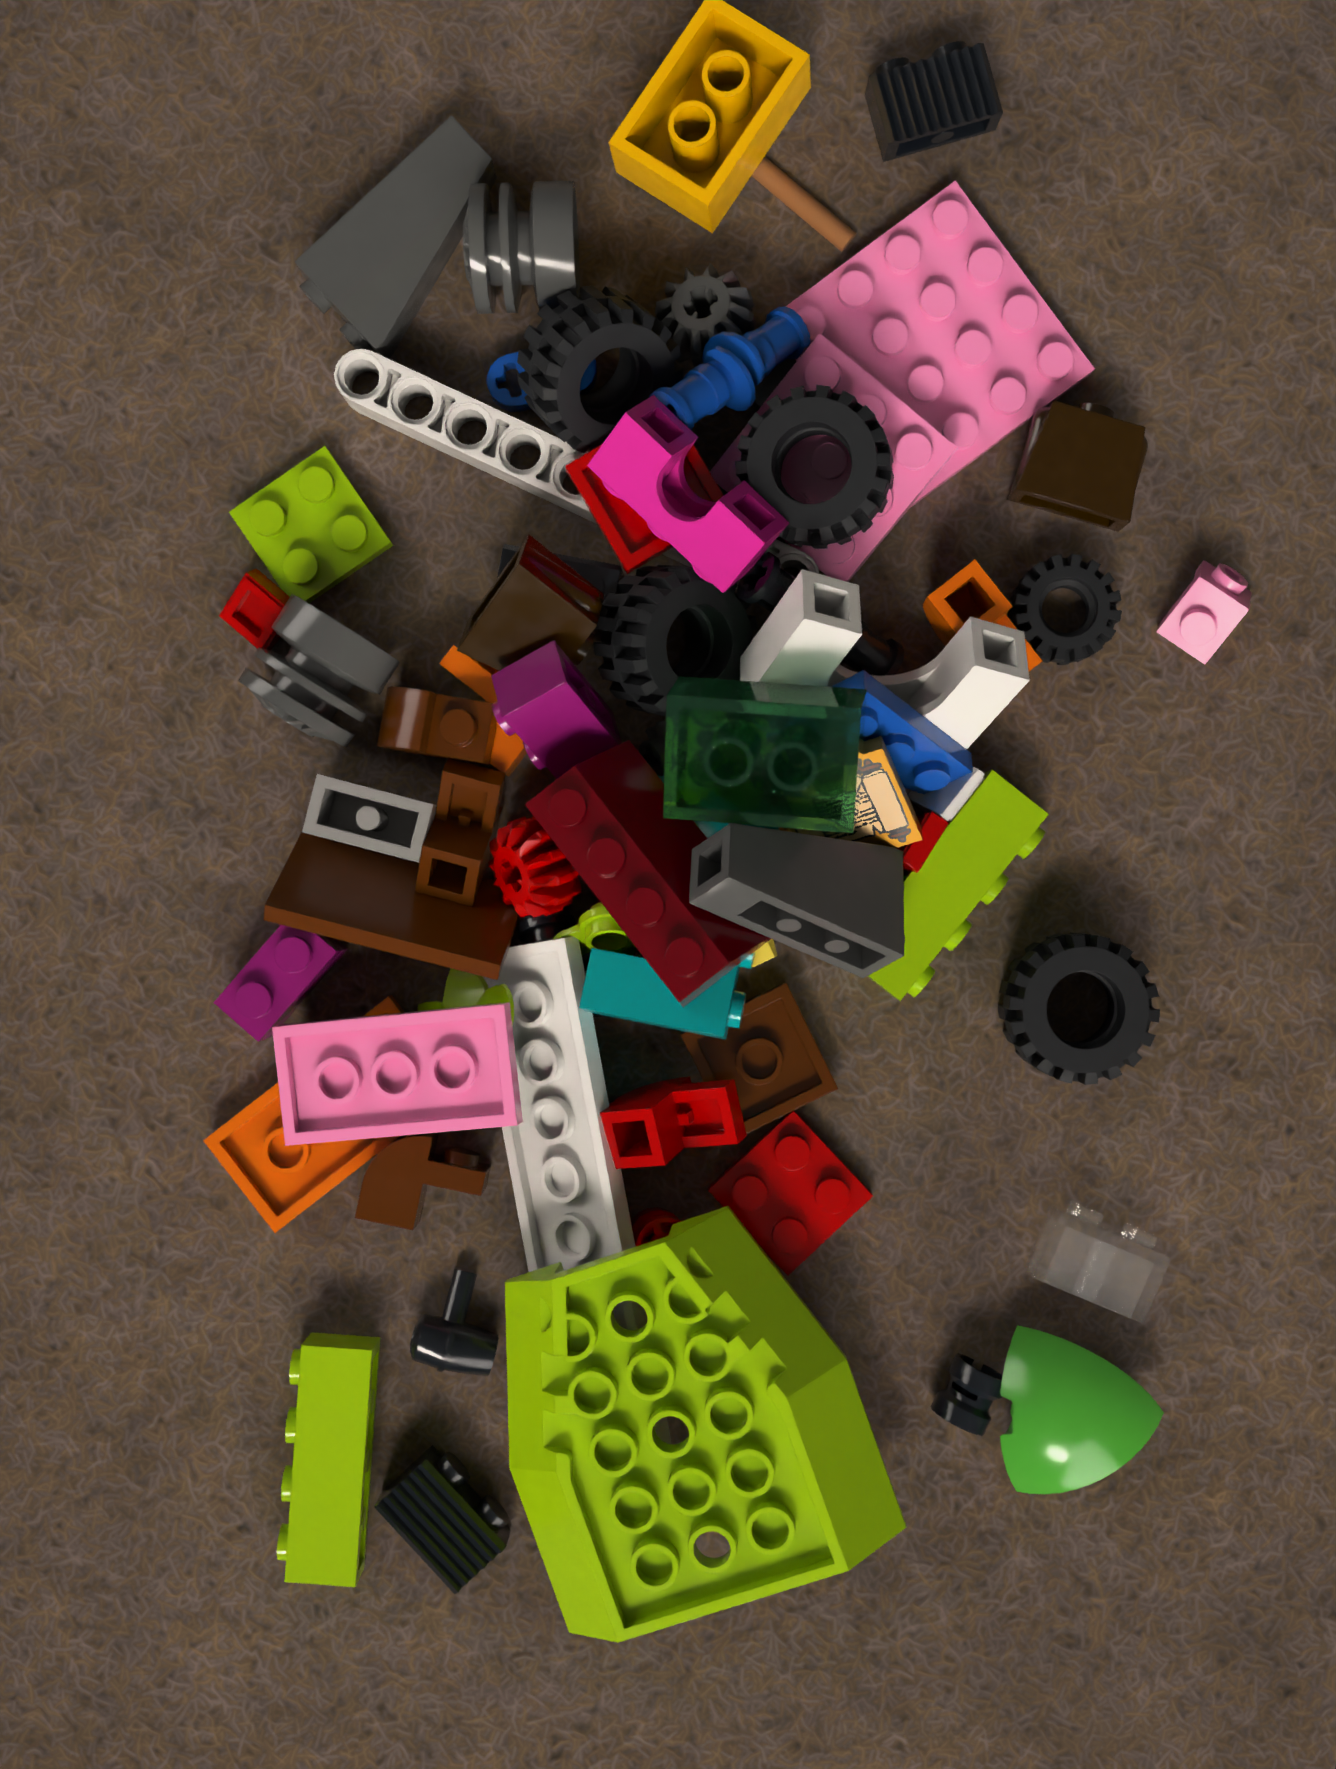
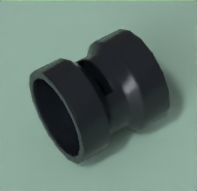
[930,1353,1003,1436]

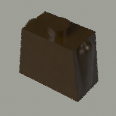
[1006,401,1148,532]
[457,534,605,671]

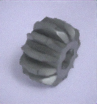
[655,263,756,367]

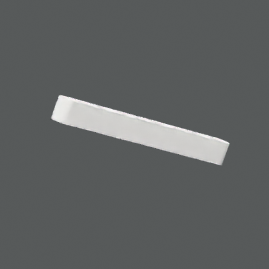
[334,349,819,589]

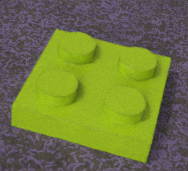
[229,446,394,603]

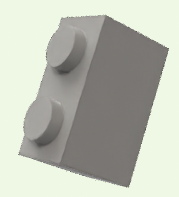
[302,774,437,863]

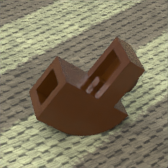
[377,686,497,765]
[415,758,506,907]
[355,1132,491,1230]

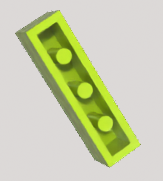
[867,770,1049,1001]
[277,1332,381,1587]

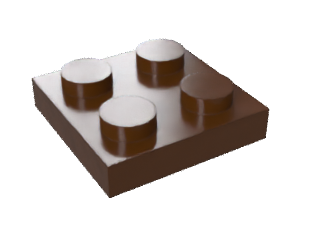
[681,982,838,1134]

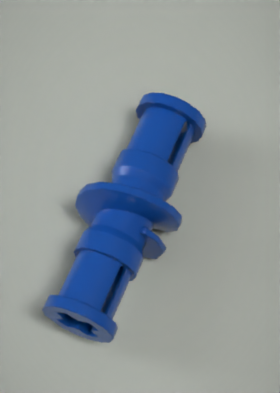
[649,306,810,430]

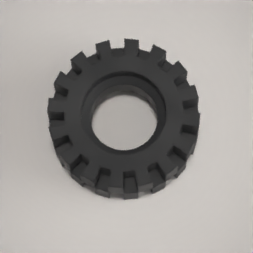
[1008,554,1122,665]

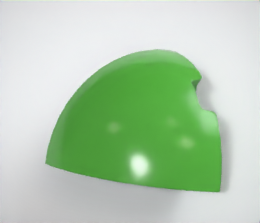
[1000,1325,1164,1494]

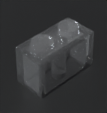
[1024,1200,1171,1324]

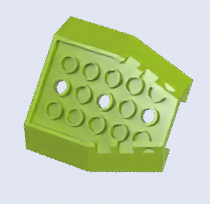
[505,1206,906,1643]

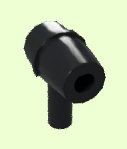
[410,1269,499,1376]

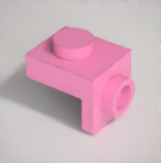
[1157,560,1251,664]

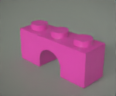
[587,395,789,593]

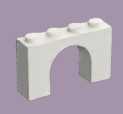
[740,569,1030,749]

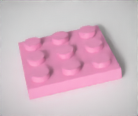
[710,333,958,582]

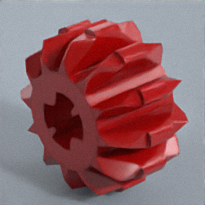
[488,816,582,918]

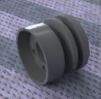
[463,181,580,314]
[238,594,400,747]

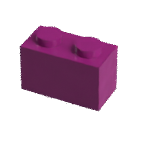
[491,640,622,779]
[213,925,348,1042]

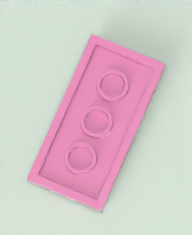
[272,1002,523,1146]

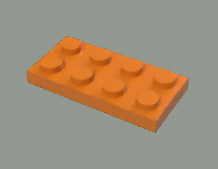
[203,995,405,1233]

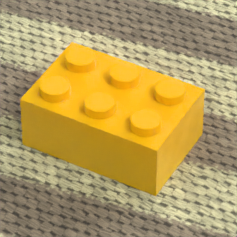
[608,0,811,234]

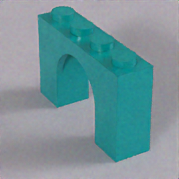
[579,775,781,1040]

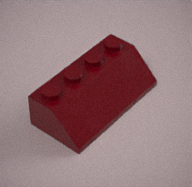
[525,740,771,1007]

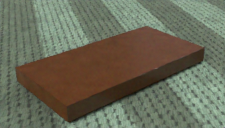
[264,832,520,980]

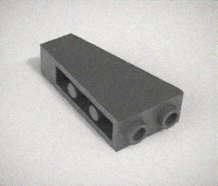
[295,115,497,359]
[689,823,905,978]

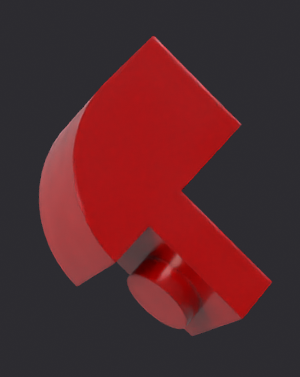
[600,1076,747,1169]

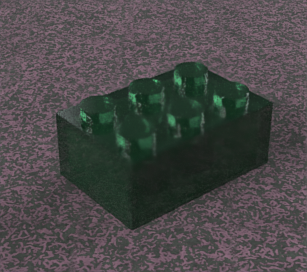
[663,676,867,833]

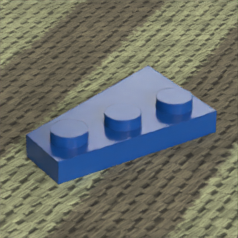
[767,670,973,795]

